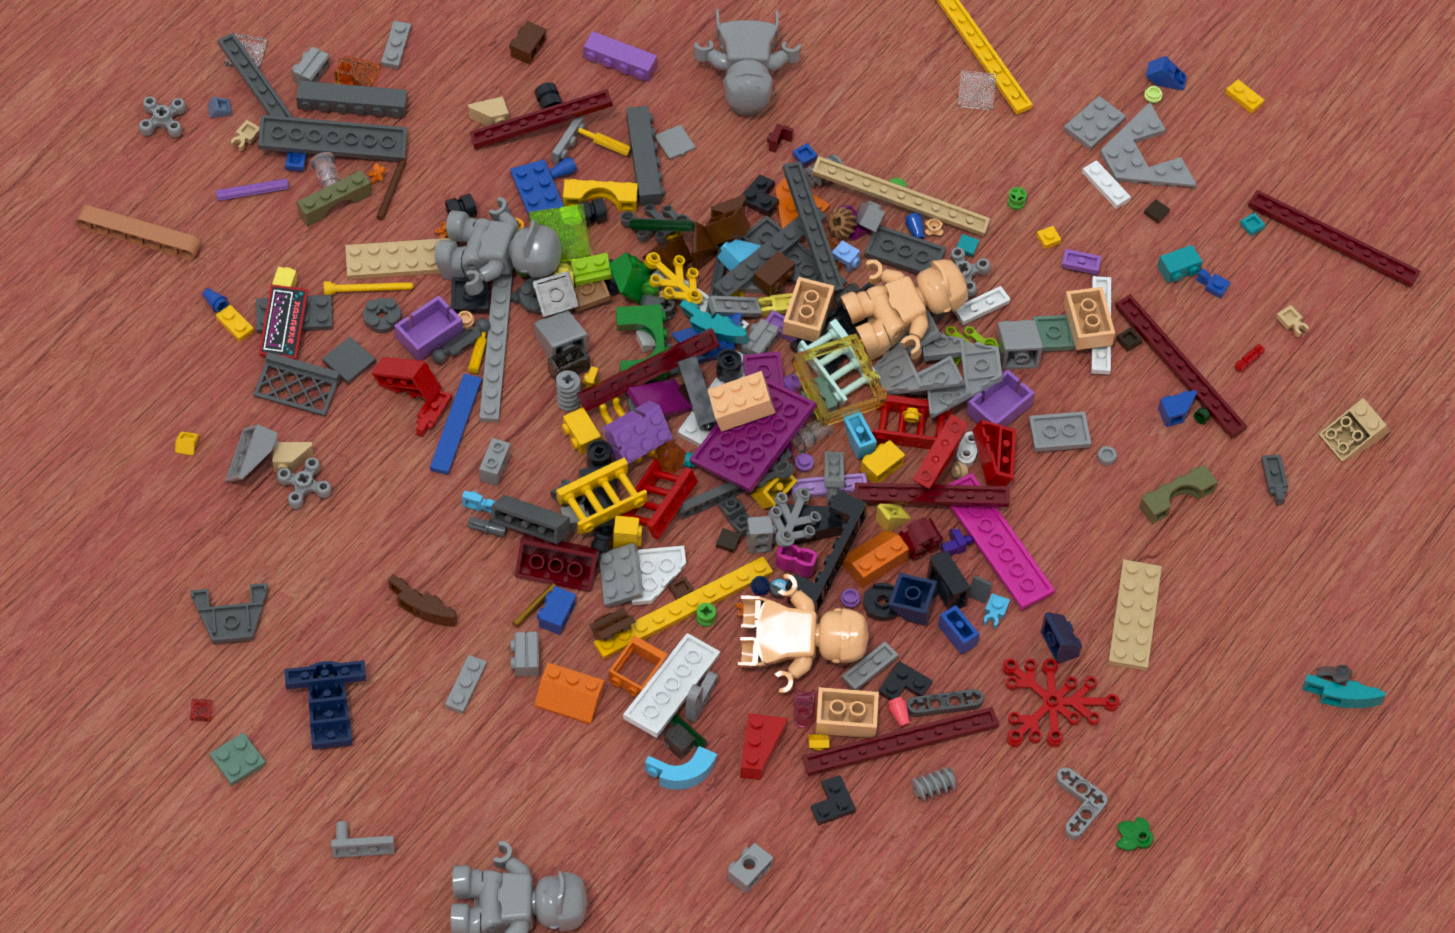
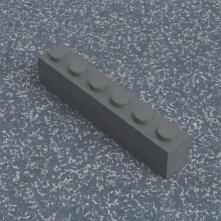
[296,81,408,118]
[626,106,664,206]

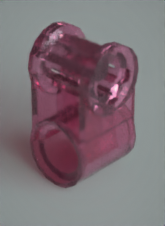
[793,688,815,728]

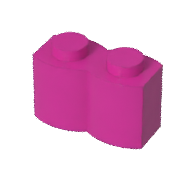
[775,544,818,577]

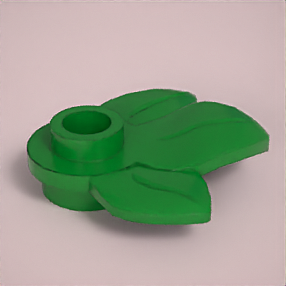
[1116,817,1154,851]

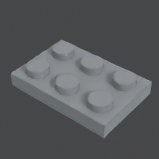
[1063,96,1126,151]
[1028,411,1091,452]
[599,543,643,608]

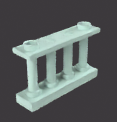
[797,319,881,407]

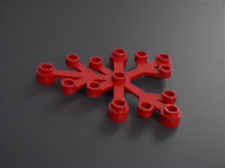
[1002,658,1120,747]

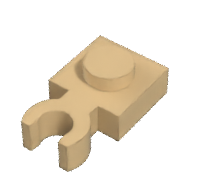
[231,120,260,151]
[1276,305,1309,338]

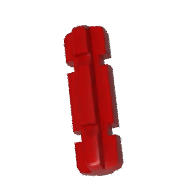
[1234,344,1265,372]

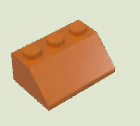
[842,530,909,589]
[534,662,604,725]

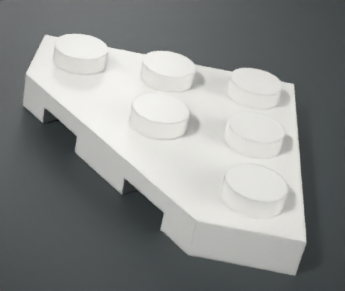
[632,546,686,606]

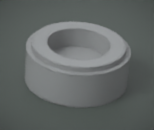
[1097,446,1117,466]

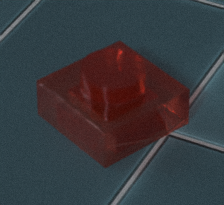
[190,699,213,721]

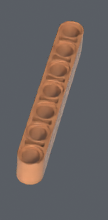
[75,205,202,260]

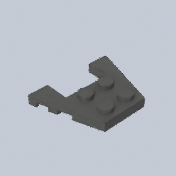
[190,583,268,644]

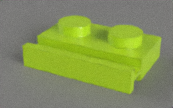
[571,253,612,286]

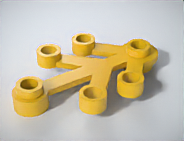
[644,252,703,305]

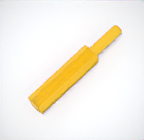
[578,128,631,156]
[467,332,487,374]

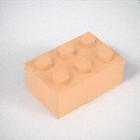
[782,277,834,342]
[1063,287,1115,350]
[708,371,776,432]
[815,687,879,738]

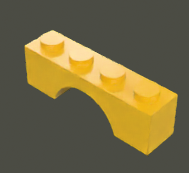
[563,179,638,212]

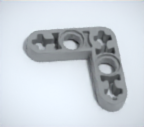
[685,671,719,723]
[1056,767,1108,840]

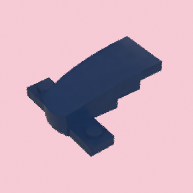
[284,660,366,750]

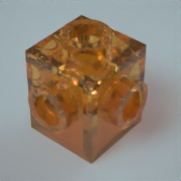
[653,441,686,472]

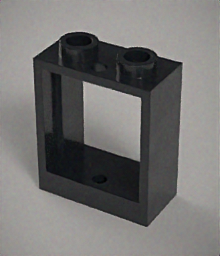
[927,551,971,610]

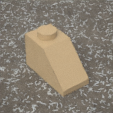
[468,96,509,126]
[272,442,313,472]

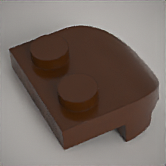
[589,608,636,641]

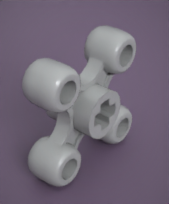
[139,96,186,138]
[951,247,991,298]
[276,457,332,509]

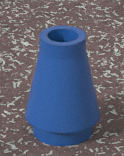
[549,157,578,179]
[905,213,925,240]
[202,288,229,313]

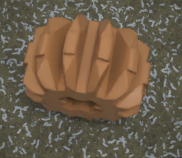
[826,207,857,239]

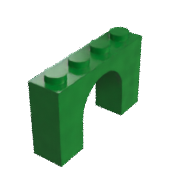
[616,305,670,383]

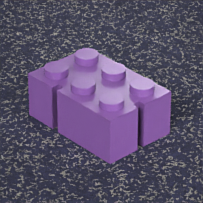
[394,296,463,361]
[966,369,1035,426]
[602,401,673,464]

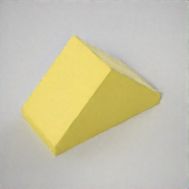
[875,504,911,532]

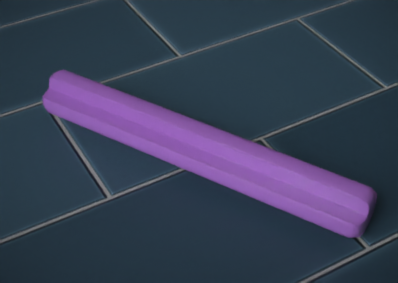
[216,178,289,201]

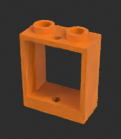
[609,635,668,697]

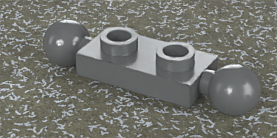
[432,318,490,364]

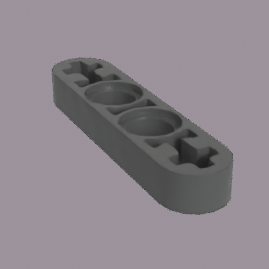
[677,482,745,519]
[907,689,983,717]

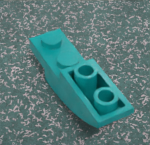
[680,299,750,344]
[1302,674,1386,708]

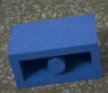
[537,586,576,635]
[938,605,979,655]

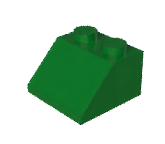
[609,252,651,305]

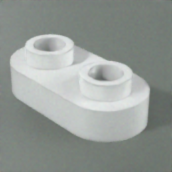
[956,432,978,467]

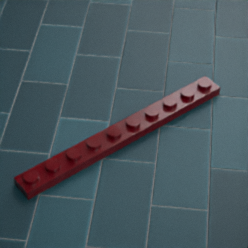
[1248,190,1421,288]
[1115,294,1247,439]
[802,707,999,776]

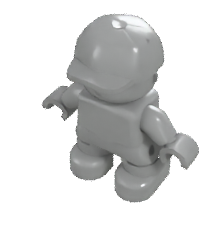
[694,9,801,115]
[435,197,562,295]
[451,841,588,933]

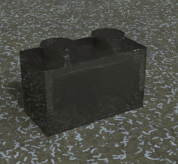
[548,343,590,382]

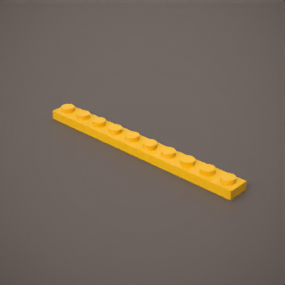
[936,0,1033,115]
[594,557,773,660]

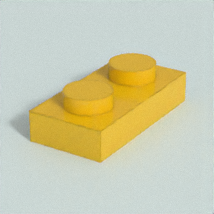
[1225,79,1265,114]
[216,305,254,342]

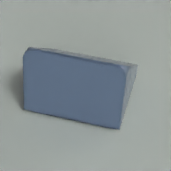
[208,96,232,118]

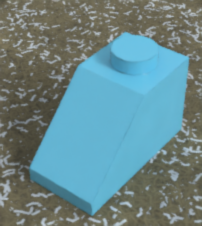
[717,239,761,271]
[843,411,877,459]

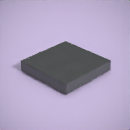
[322,337,376,384]

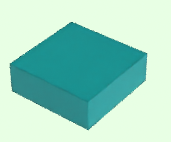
[1240,212,1266,236]
[957,234,979,257]

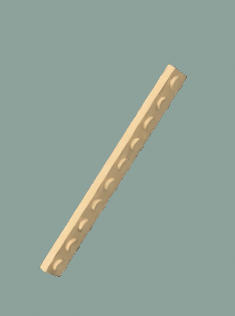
[812,156,990,237]

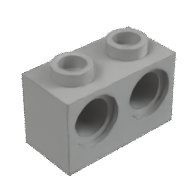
[746,516,776,554]

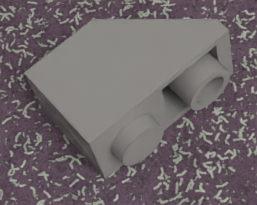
[856,200,885,232]

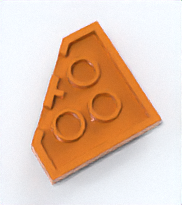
[775,178,830,228]

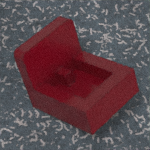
[767,124,794,153]

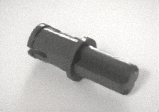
[468,517,507,538]

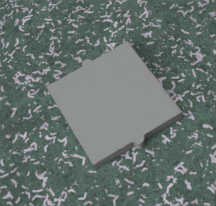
[655,124,696,160]

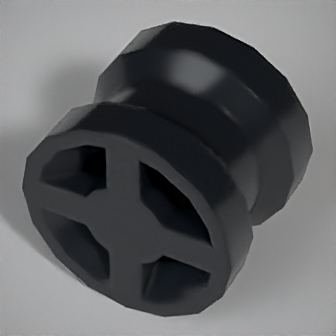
[591,530,613,551]

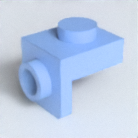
[832,240,861,273]

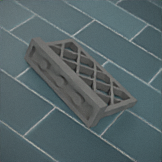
[253,352,341,417]

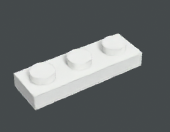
[1082,160,1131,209]
[953,286,1011,325]

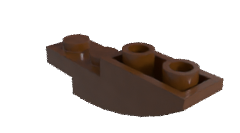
[388,574,457,627]

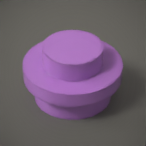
[784,374,801,392]
[795,454,814,472]
[840,588,860,608]

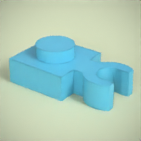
[462,490,496,514]
[983,593,1010,629]

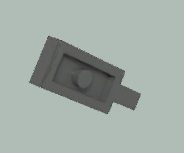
[1261,454,1288,505]

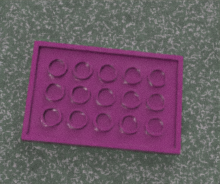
[689,378,817,493]

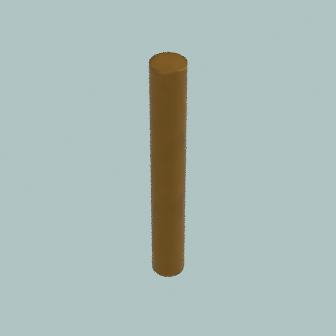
[512,583,557,628]

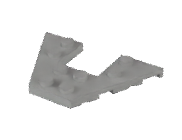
[1100,103,1197,189]
[873,309,965,395]
[923,333,1003,419]

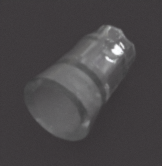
[310,152,340,188]
[791,417,834,454]

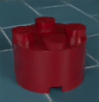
[898,517,943,561]

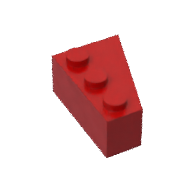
[972,420,1016,486]
[740,713,788,780]

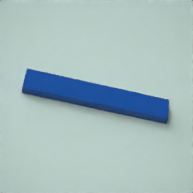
[430,374,482,475]

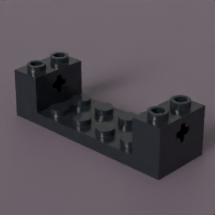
[785,490,867,614]

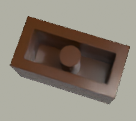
[509,21,547,65]
[704,207,750,245]
[753,251,795,296]

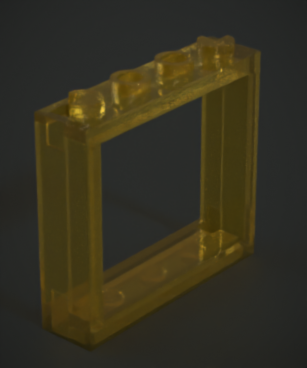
[791,333,887,427]

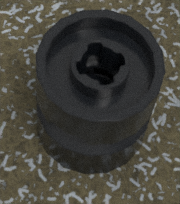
[534,82,563,109]
[445,193,477,218]
[576,197,607,226]
[716,349,742,383]
[587,440,612,468]

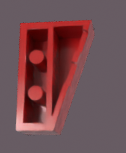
[372,357,442,404]

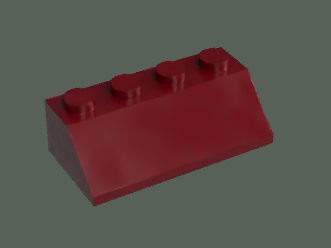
[515,534,600,592]

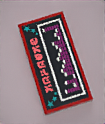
[259,284,309,360]

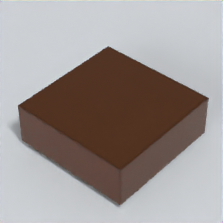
[668,576,695,600]

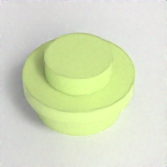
[1144,86,1162,103]

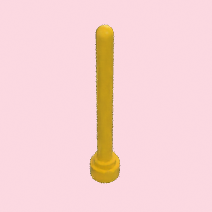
[324,281,414,296]

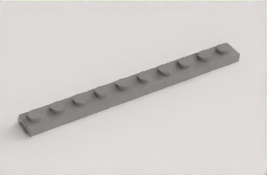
[480,269,513,423]

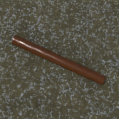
[376,159,406,221]

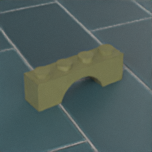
[297,170,371,227]
[1139,465,1218,524]

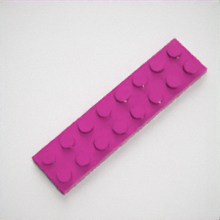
[948,473,1055,611]

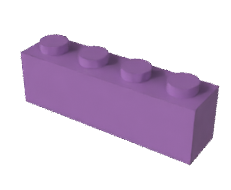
[583,31,657,82]

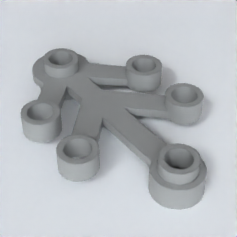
[768,488,821,547]

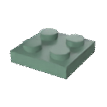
[1033,315,1075,352]
[209,732,266,786]

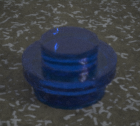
[751,576,770,596]

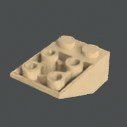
[1319,398,1391,462]

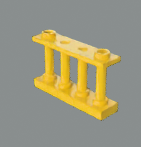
[556,458,647,535]

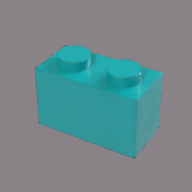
[1157,245,1203,283]

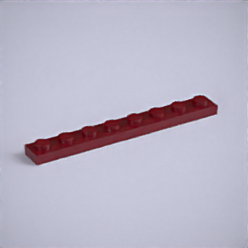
[470,89,613,149]
[577,328,720,412]
[854,482,1009,507]

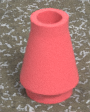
[888,697,911,728]

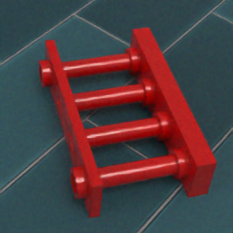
[872,393,952,450]
[912,414,968,489]
[619,460,698,539]

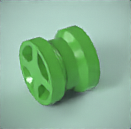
[1007,187,1027,210]
[696,603,716,627]

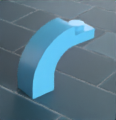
[645,746,717,790]

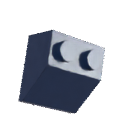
[888,573,938,626]
[1041,612,1082,664]

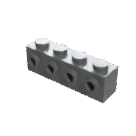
[491,495,570,544]

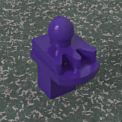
[940,528,973,556]

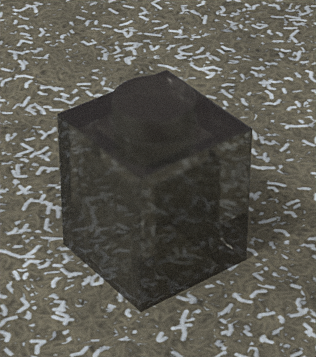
[664,723,696,760]

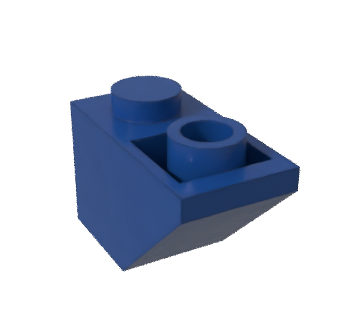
[1146,56,1187,90]
[1158,390,1197,427]

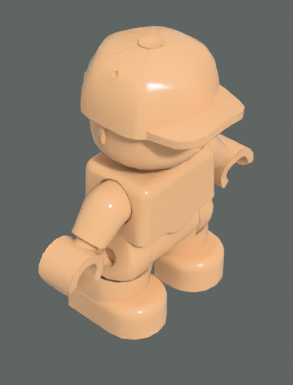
[840,259,968,361]
[738,574,869,694]

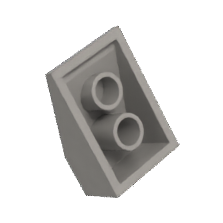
[225,424,278,483]

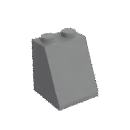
[534,310,587,368]
[996,320,1043,370]

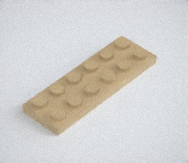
[345,238,457,280]
[1108,559,1162,671]

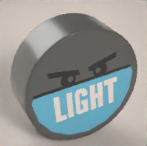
[769,578,787,599]

